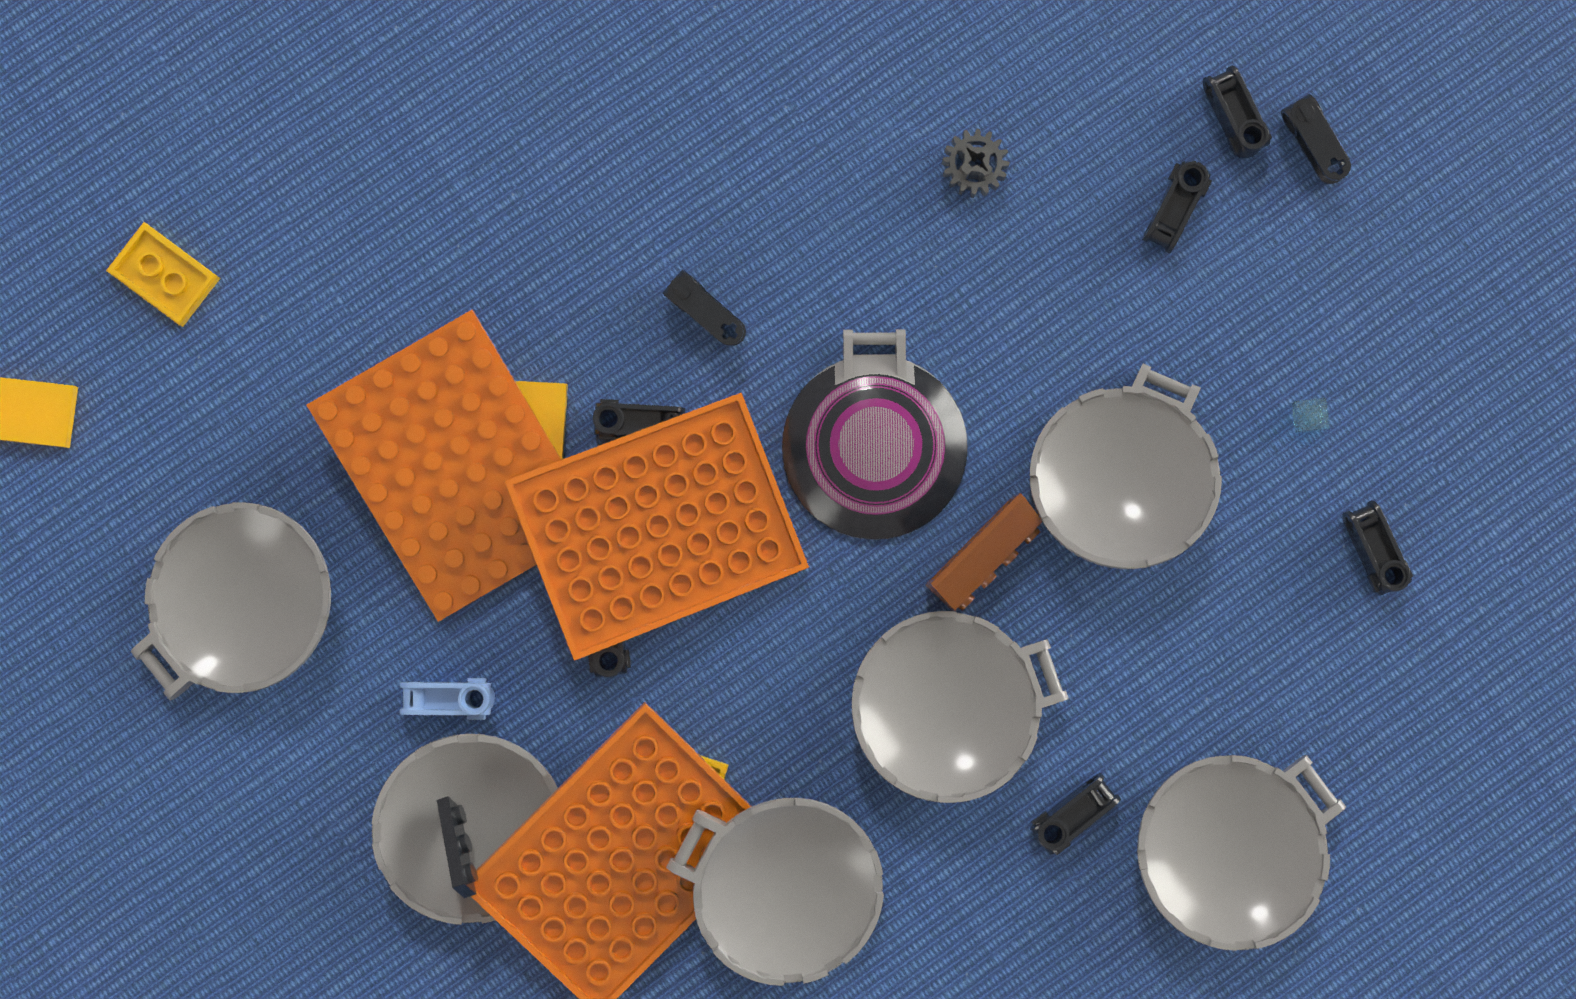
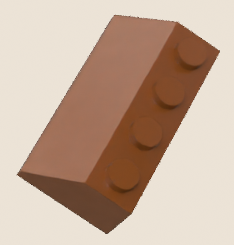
[925,493,1042,611]

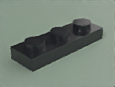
[436,796,478,898]

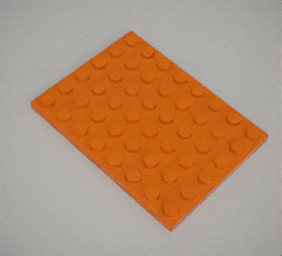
[306,310,562,622]
[504,392,809,661]
[471,702,752,999]

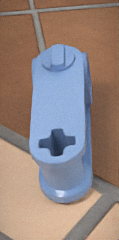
[400,678,495,720]

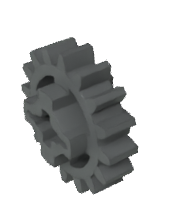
[941,129,1010,198]

